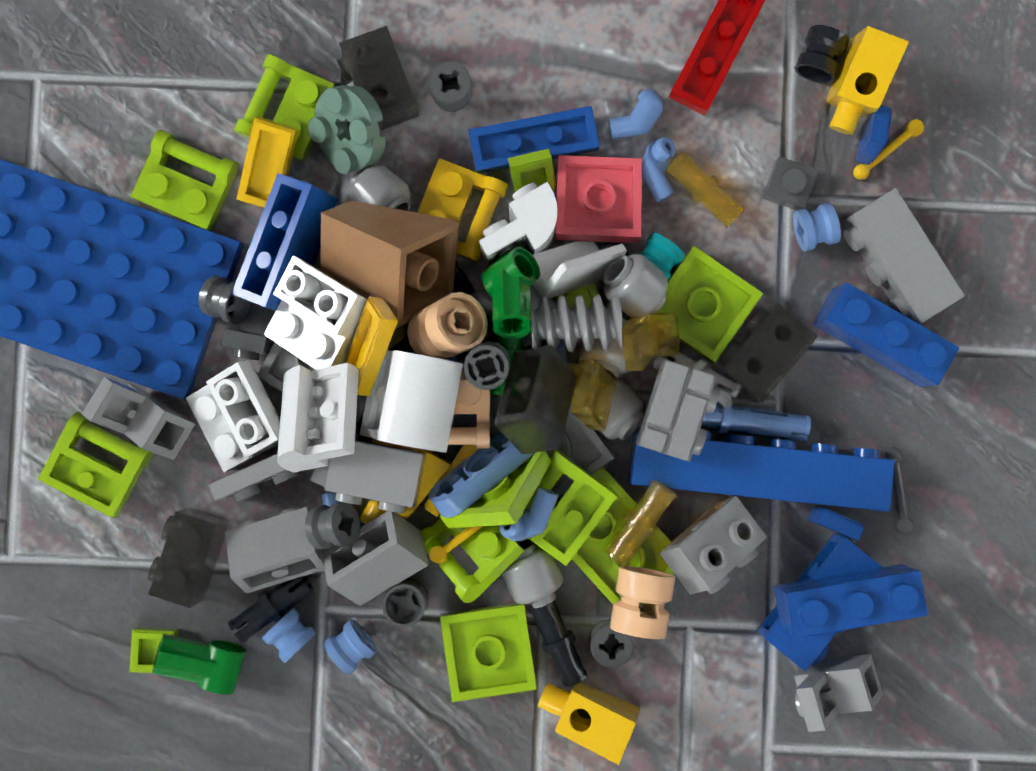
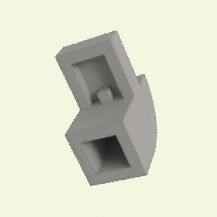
[82,377,196,460]
[794,654,883,732]

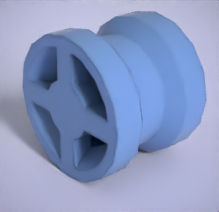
[793,202,841,252]
[262,608,316,663]
[323,619,377,675]

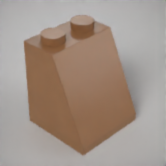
[320,200,459,328]

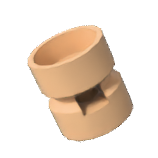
[407,292,488,360]
[610,566,676,639]

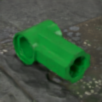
[482,247,541,339]
[152,634,247,695]

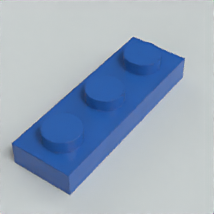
[468,106,600,174]

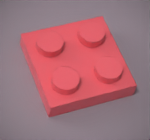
[555,155,642,243]

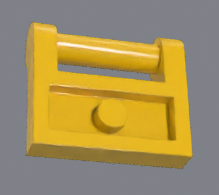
[417,158,509,263]

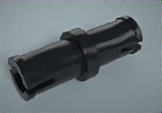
[228,576,314,643]
[529,600,588,687]

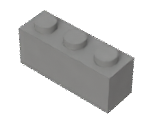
[840,188,965,324]

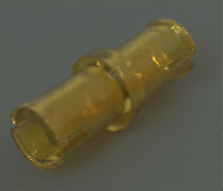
[666,151,745,229]
[605,480,676,567]

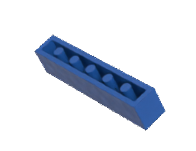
[628,432,895,512]

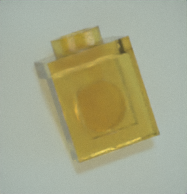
[622,312,680,371]
[560,360,617,431]

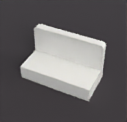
[533,241,627,299]

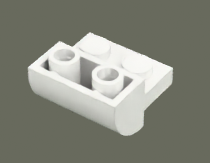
[479,182,558,267]
[264,256,367,370]
[359,350,463,453]
[186,360,280,472]
[277,362,359,473]

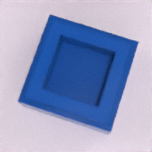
[855,105,893,165]
[808,506,865,541]

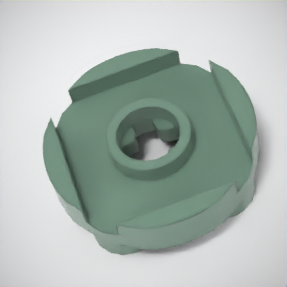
[308,85,386,174]

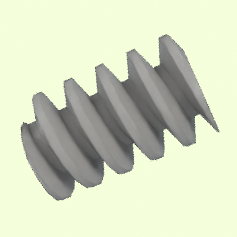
[531,295,622,352]

